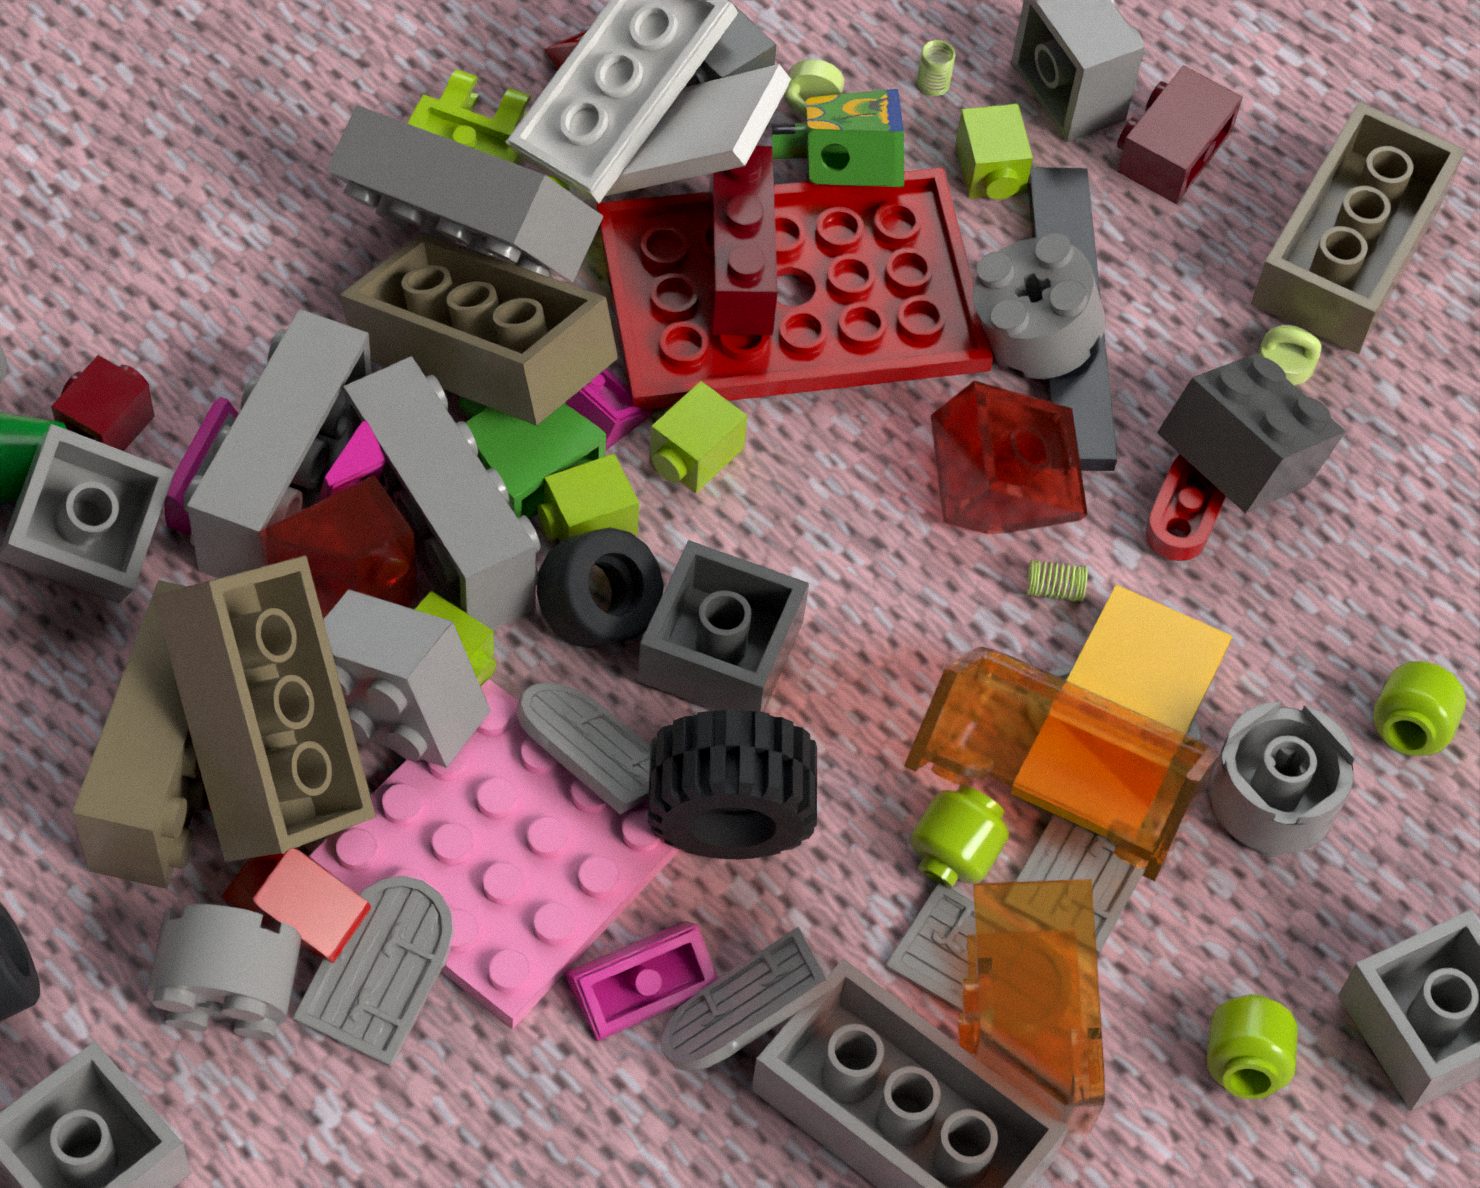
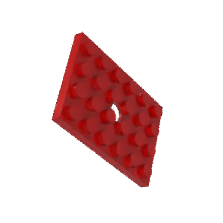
[596,167,993,410]

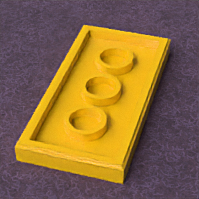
[1011,584,1233,849]

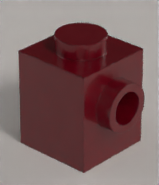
[51,355,155,451]

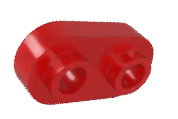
[1146,454,1227,561]

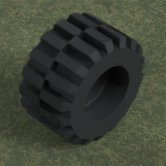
[648,709,817,860]

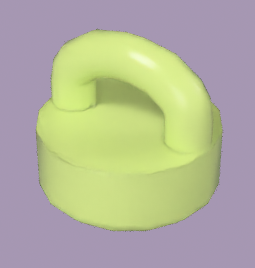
[785,59,845,117]
[1258,325,1321,385]

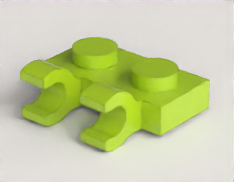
[407,69,531,165]

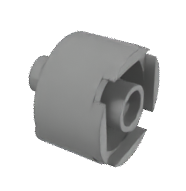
[973,233,1106,379]
[1208,702,1355,857]
[147,904,302,1040]

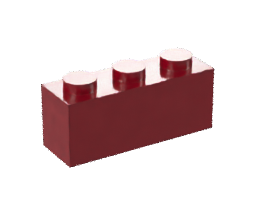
[709,146,778,335]

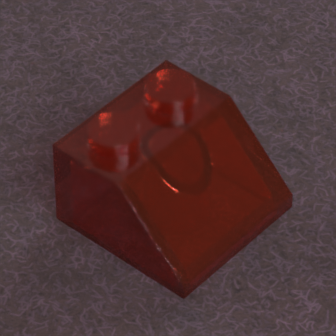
[930,380,1088,534]
[259,475,418,617]

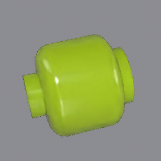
[1373,661,1467,756]
[910,785,1009,888]
[1207,994,1298,1100]

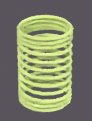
[917,40,956,96]
[1026,559,1088,603]

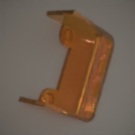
[904,647,1219,881]
[958,879,1105,1135]

